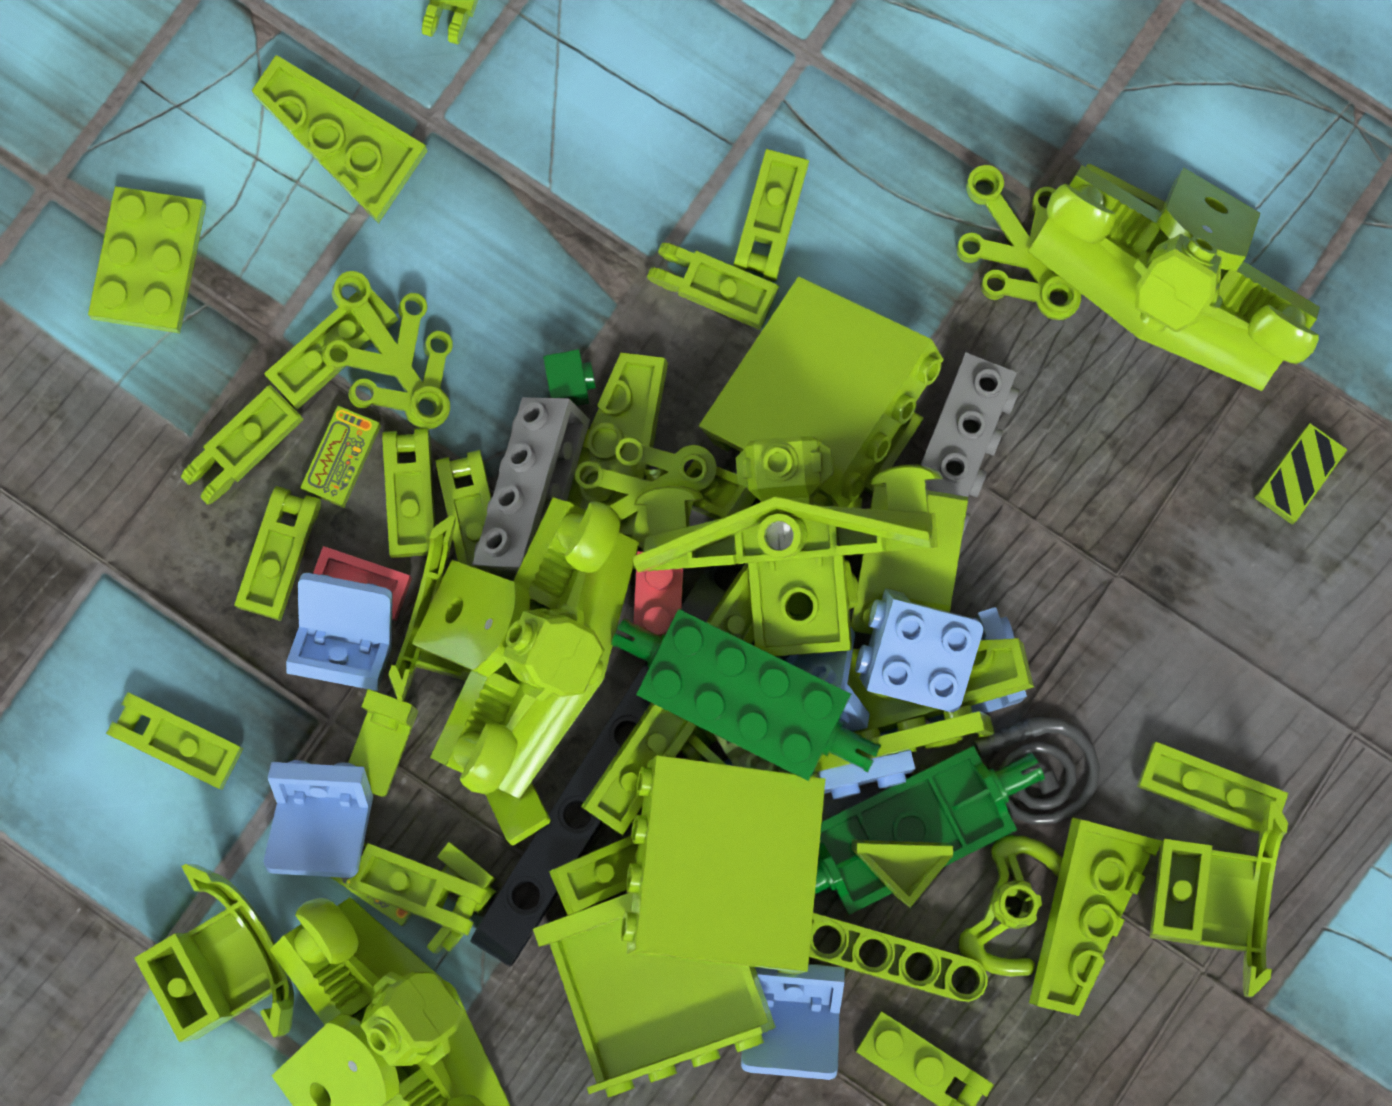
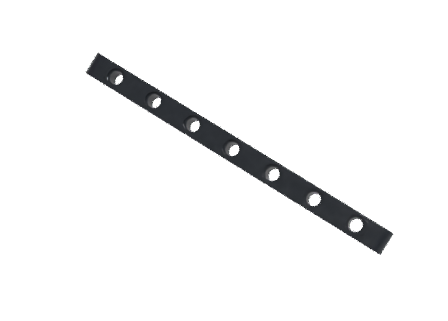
[470,497,761,967]

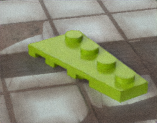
[251,55,427,224]
[567,353,668,538]
[847,638,1034,733]
[812,705,994,776]
[1029,818,1162,1016]

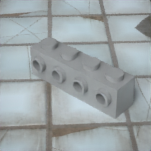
[921,353,1020,536]
[472,397,590,581]

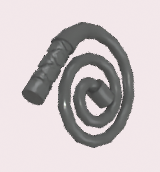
[974,716,1100,825]

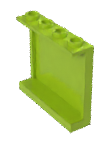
[699,276,944,507]
[621,755,826,975]
[533,893,776,1098]

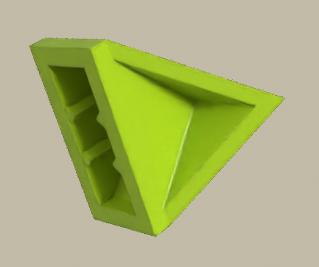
[852,840,953,908]

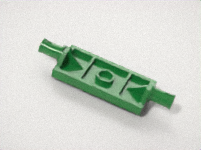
[611,609,881,781]
[815,746,1045,915]

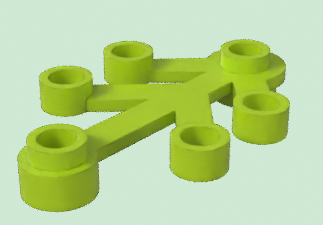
[956,165,1081,320]
[323,271,453,430]
[575,437,716,570]

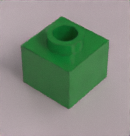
[543,349,596,406]

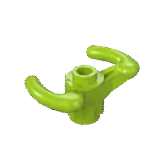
[959,835,1063,977]

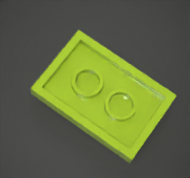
[88,186,206,334]

